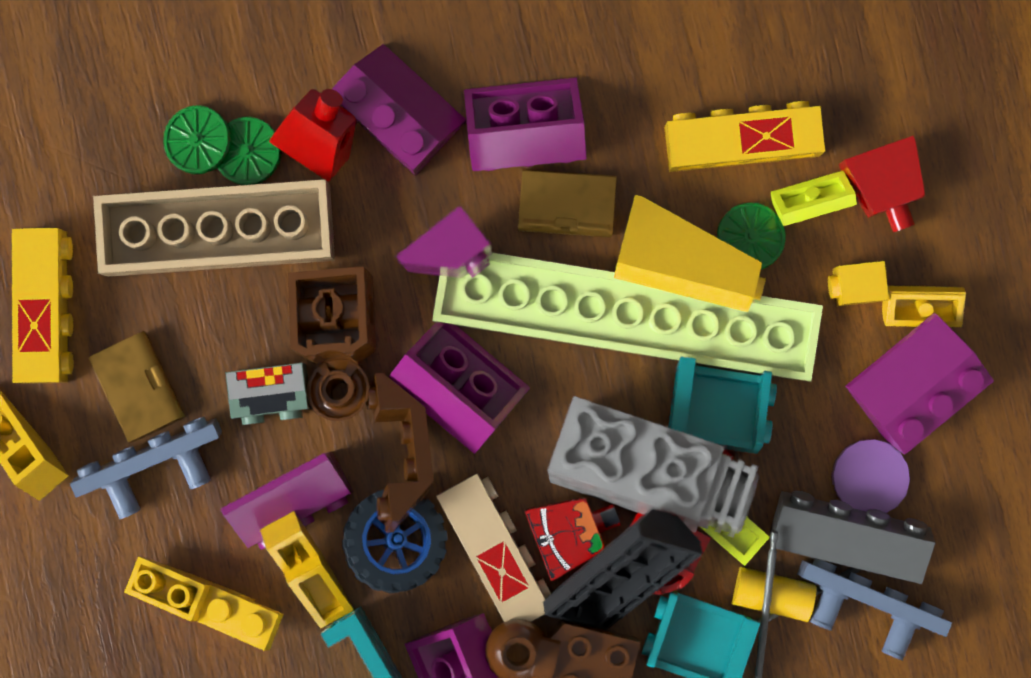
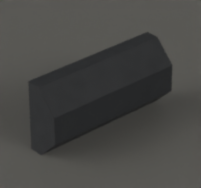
[543,508,703,630]

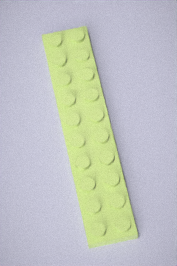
[432,253,823,382]

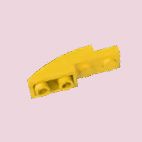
[124,557,284,651]

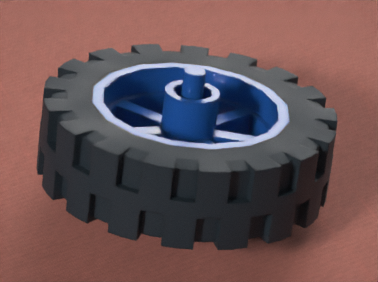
[342,490,448,593]

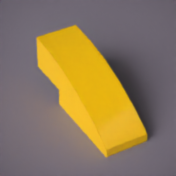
[260,511,354,629]

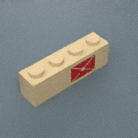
[436,473,551,622]

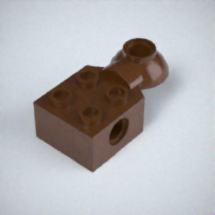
[288,266,376,422]
[485,619,641,678]

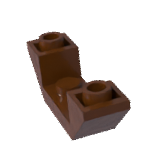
[366,373,434,533]

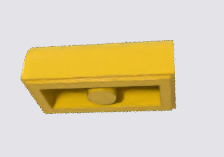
[882,286,966,327]
[731,566,816,622]

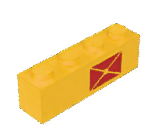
[664,101,825,172]
[12,228,74,383]

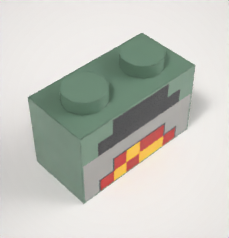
[225,363,312,425]

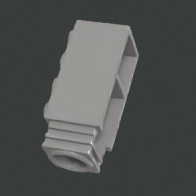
[548,396,759,538]

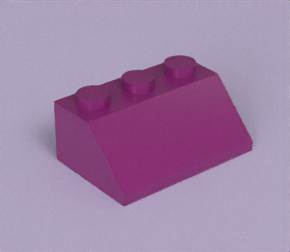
[332,44,467,176]
[464,78,586,171]
[396,206,492,278]
[846,313,994,455]
[389,322,530,454]
[220,452,354,550]
[405,613,498,678]

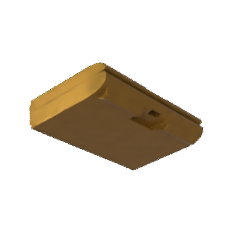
[518,169,616,238]
[89,331,185,443]

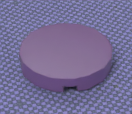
[831,439,910,513]

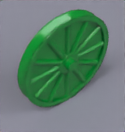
[163,105,231,174]
[217,117,282,185]
[717,203,786,270]

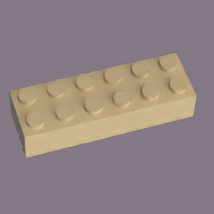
[93,180,335,277]

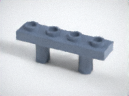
[70,416,222,519]
[797,558,952,661]

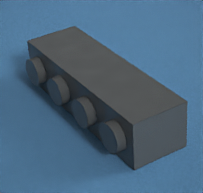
[770,491,935,584]

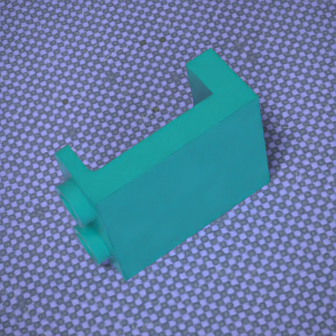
[668,356,777,454]
[641,591,760,678]
[321,606,403,678]

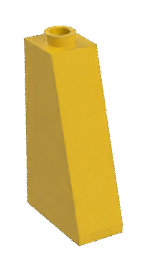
[614,195,766,312]

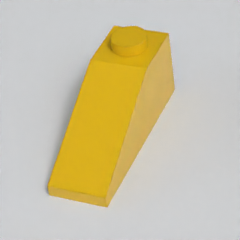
[0,390,69,501]

